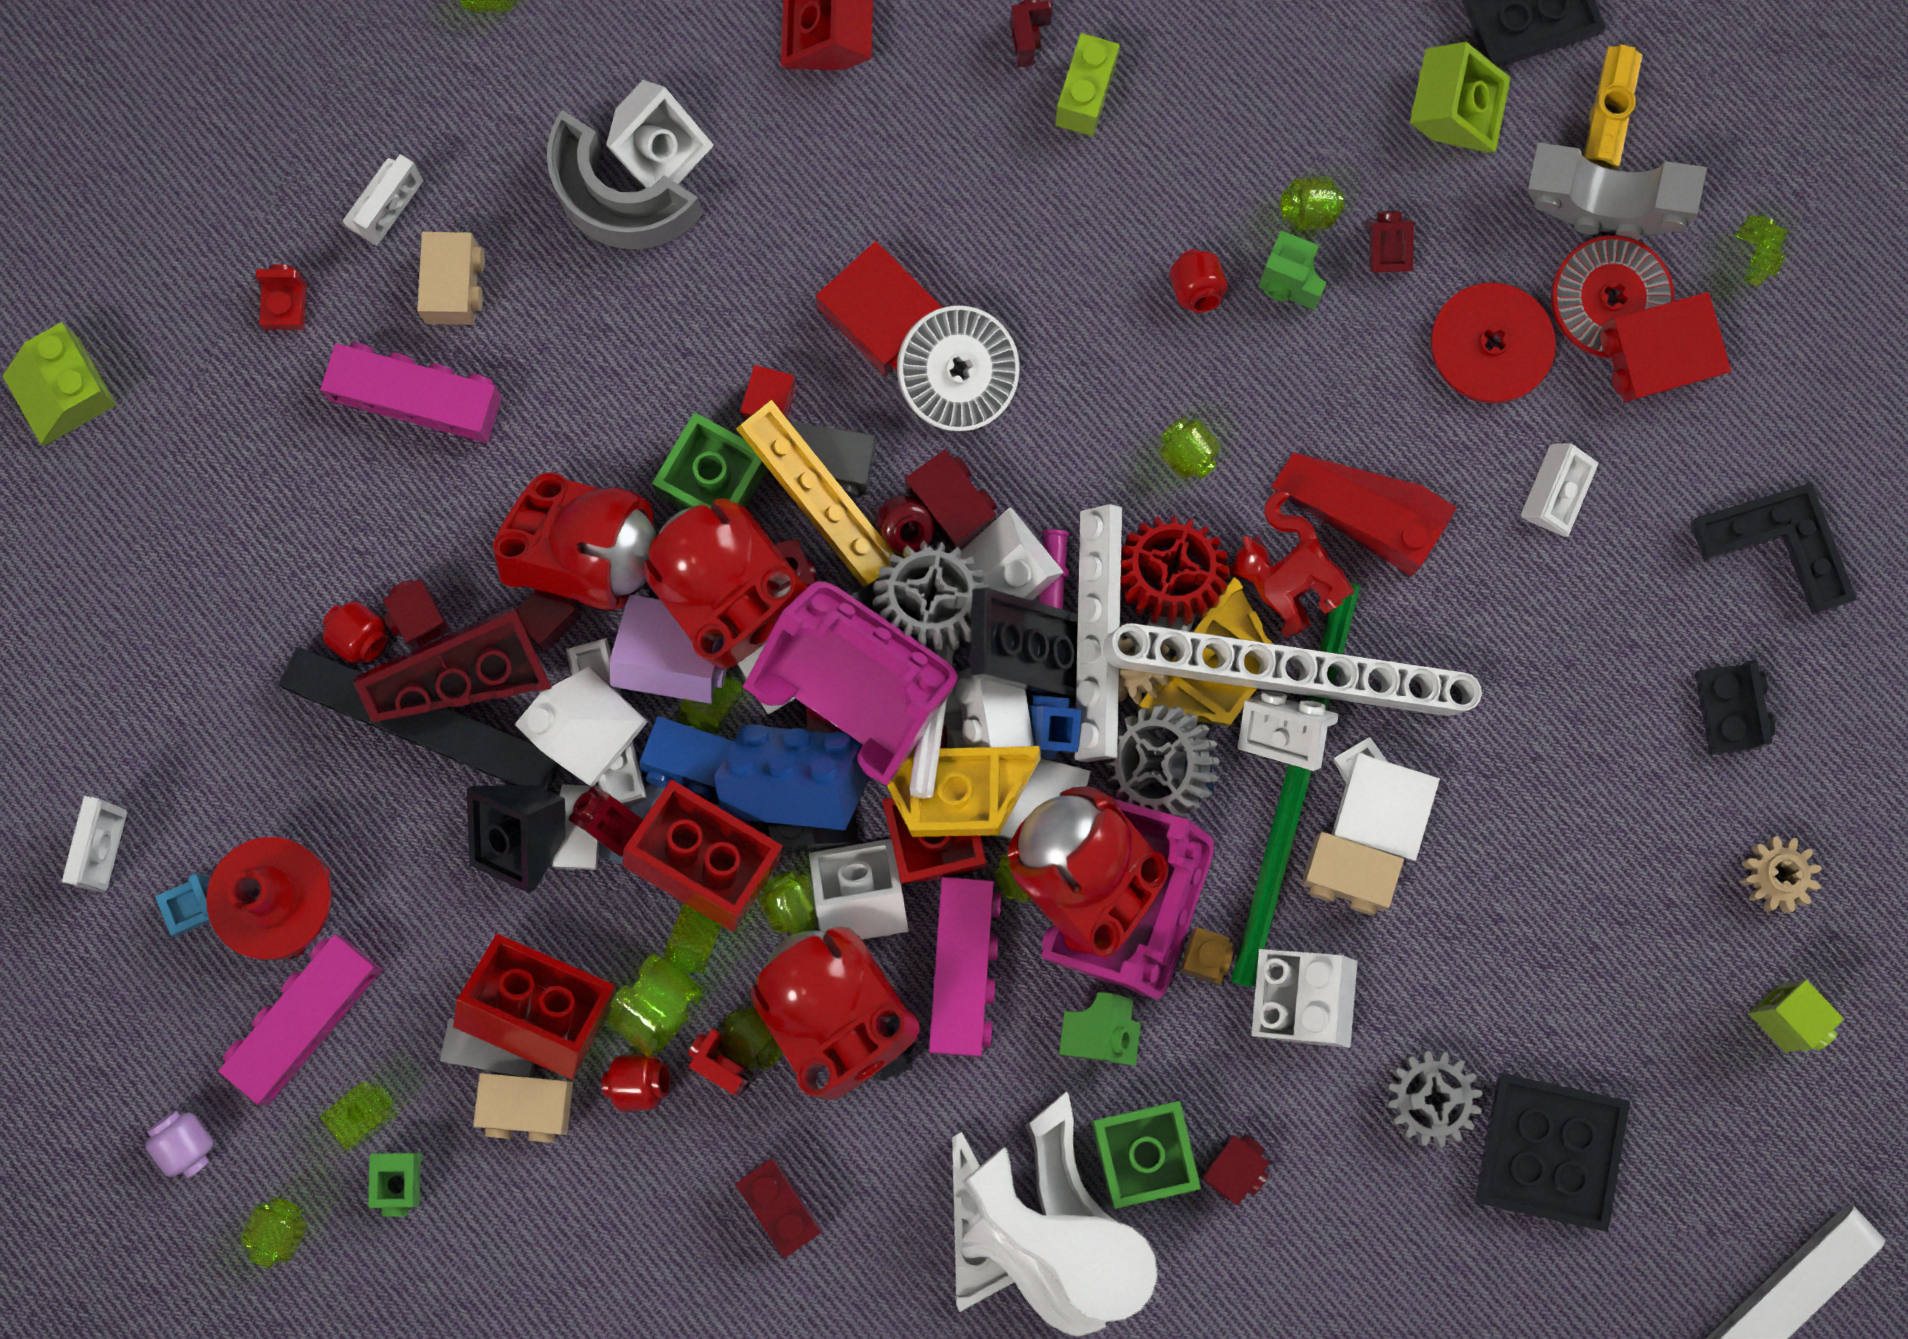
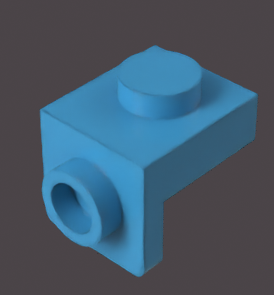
[155,873,210,937]

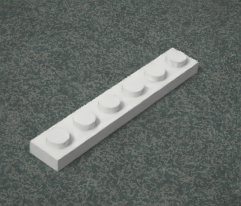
[1075,504,1122,762]

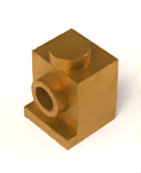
[1179,927,1234,985]

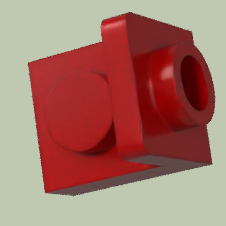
[256,264,307,330]

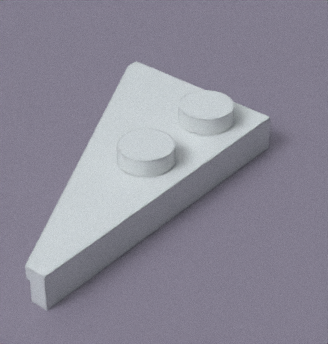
[952,1132,1015,1312]

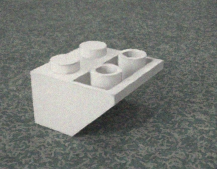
[943,668,1034,748]
[1251,949,1358,1048]

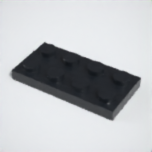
[969,587,1078,702]

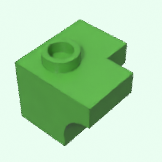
[1258,230,1327,310]
[1059,992,1141,1066]

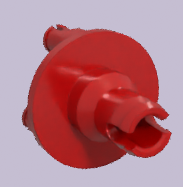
[206,837,332,960]

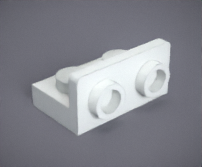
[343,154,423,246]
[1237,690,1339,771]

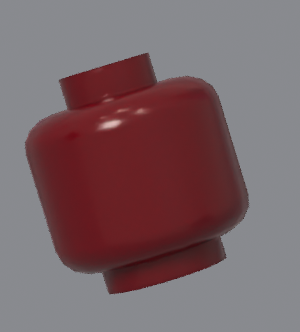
[875,495,935,555]

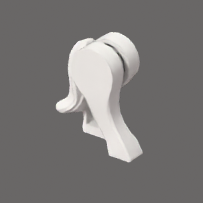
[961,1092,1157,1336]

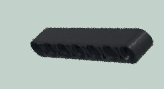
[278,647,560,791]

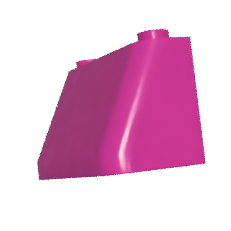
[742,582,958,786]
[1041,799,1214,999]

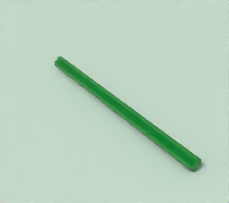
[1231,581,1360,988]

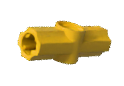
[1583,44,1643,171]

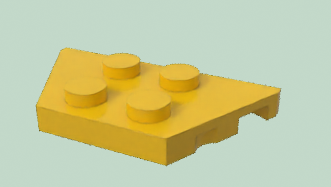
[1138,577,1273,727]
[887,746,1041,837]

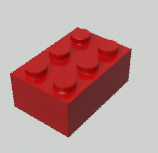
[622,779,783,933]
[453,933,616,1080]

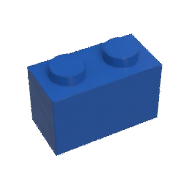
[639,716,734,802]

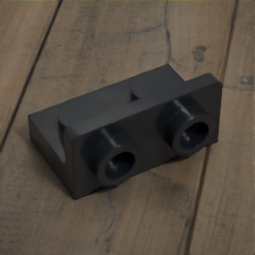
[1695,660,1775,755]

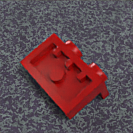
[687,1029,750,1096]

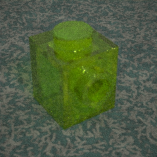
[663,903,722,974]
[319,1082,397,1151]

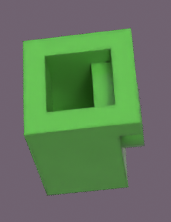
[368,1153,423,1217]

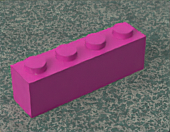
[320,342,502,444]
[929,877,1001,1057]
[218,934,383,1105]

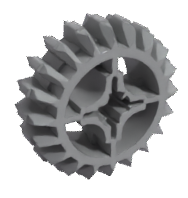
[873,541,989,656]
[1105,705,1221,818]

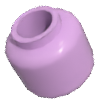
[145,1110,213,1178]

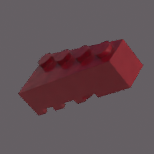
[353,606,552,722]

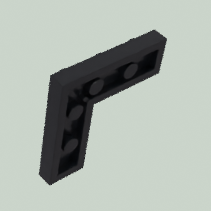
[1690,483,1857,615]

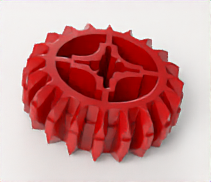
[1120,514,1230,627]

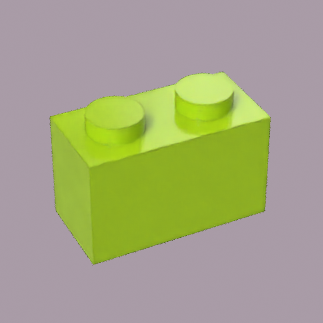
[1055,33,1120,137]
[1748,979,1844,1052]

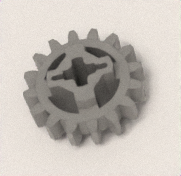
[1385,1051,1482,1147]

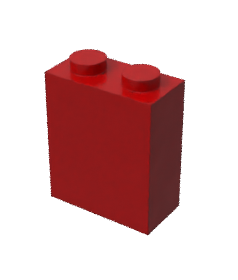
[815,241,943,377]
[1600,292,1732,403]

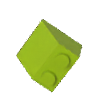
[1410,42,1511,153]
[2,322,116,446]

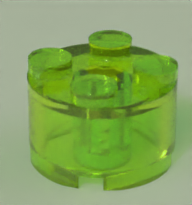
[606,953,706,1059]

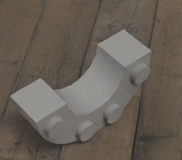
[547,110,702,249]
[1528,143,1707,240]

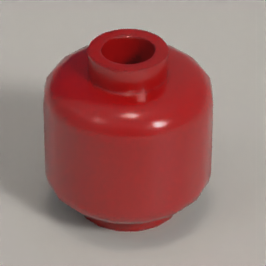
[1169,249,1228,313]
[323,601,388,664]
[602,1053,670,1112]

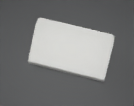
[1521,443,1599,537]

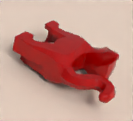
[1229,490,1355,638]

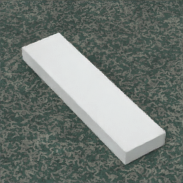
[566,638,648,806]

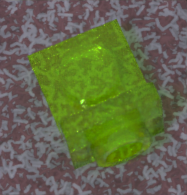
[677,676,743,736]

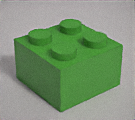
[652,412,768,510]
[1091,1101,1201,1209]

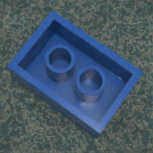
[714,725,871,830]

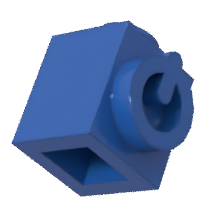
[1028,696,1081,759]

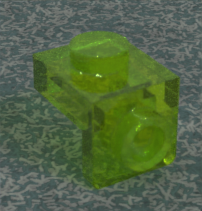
[1735,215,1788,287]

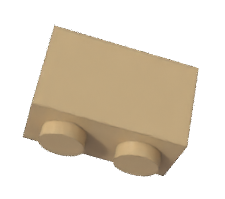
[417,232,485,325]
[1300,831,1404,915]
[473,1073,573,1143]

